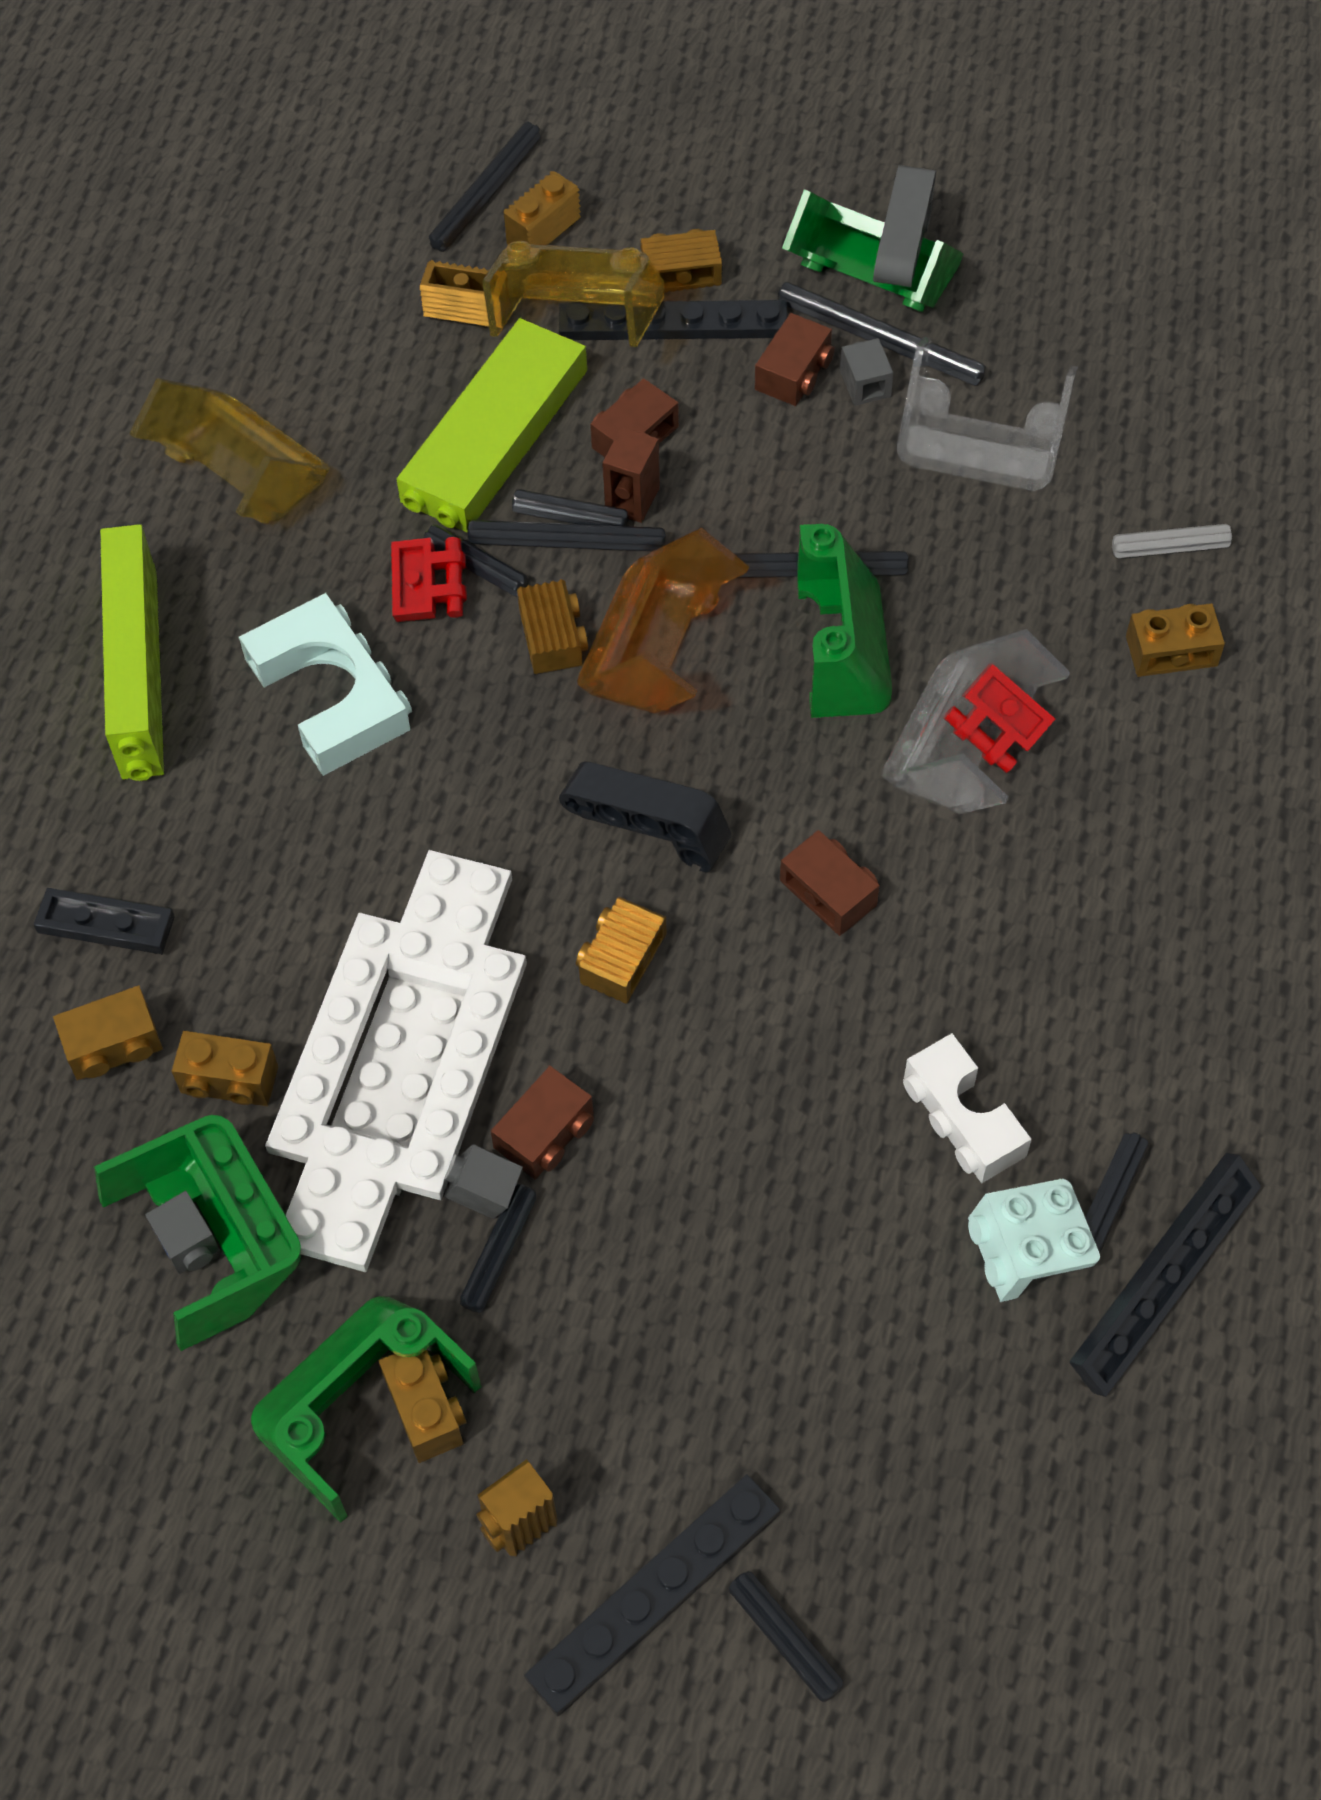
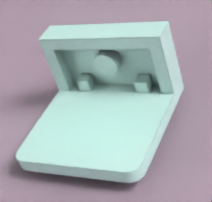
[968,1179,1100,1302]

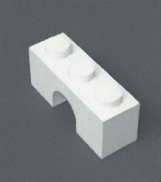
[903,1033,1032,1183]

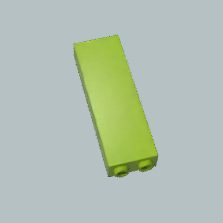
[396,318,587,533]
[100,524,164,781]

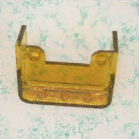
[482,241,665,347]
[129,378,330,524]

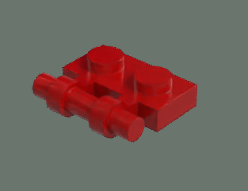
[391,537,467,622]
[943,663,1055,773]

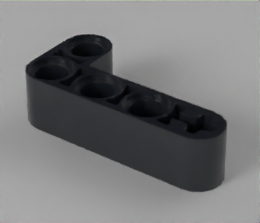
[559,761,732,873]

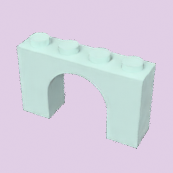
[239,593,412,776]

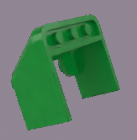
[782,189,964,312]
[94,1115,301,1351]
[251,1296,481,1523]

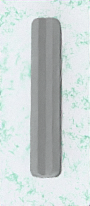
[1112,524,1232,558]

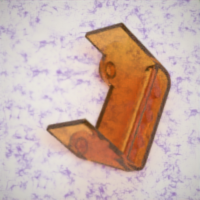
[577,527,749,713]

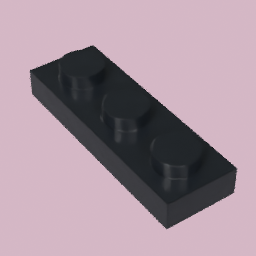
[34,888,175,955]

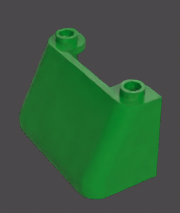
[797,524,892,718]

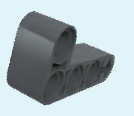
[873,165,936,287]

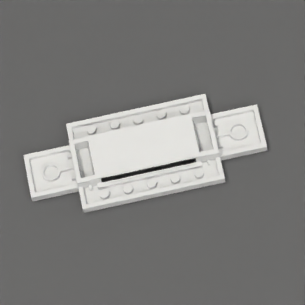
[265,850,527,1272]

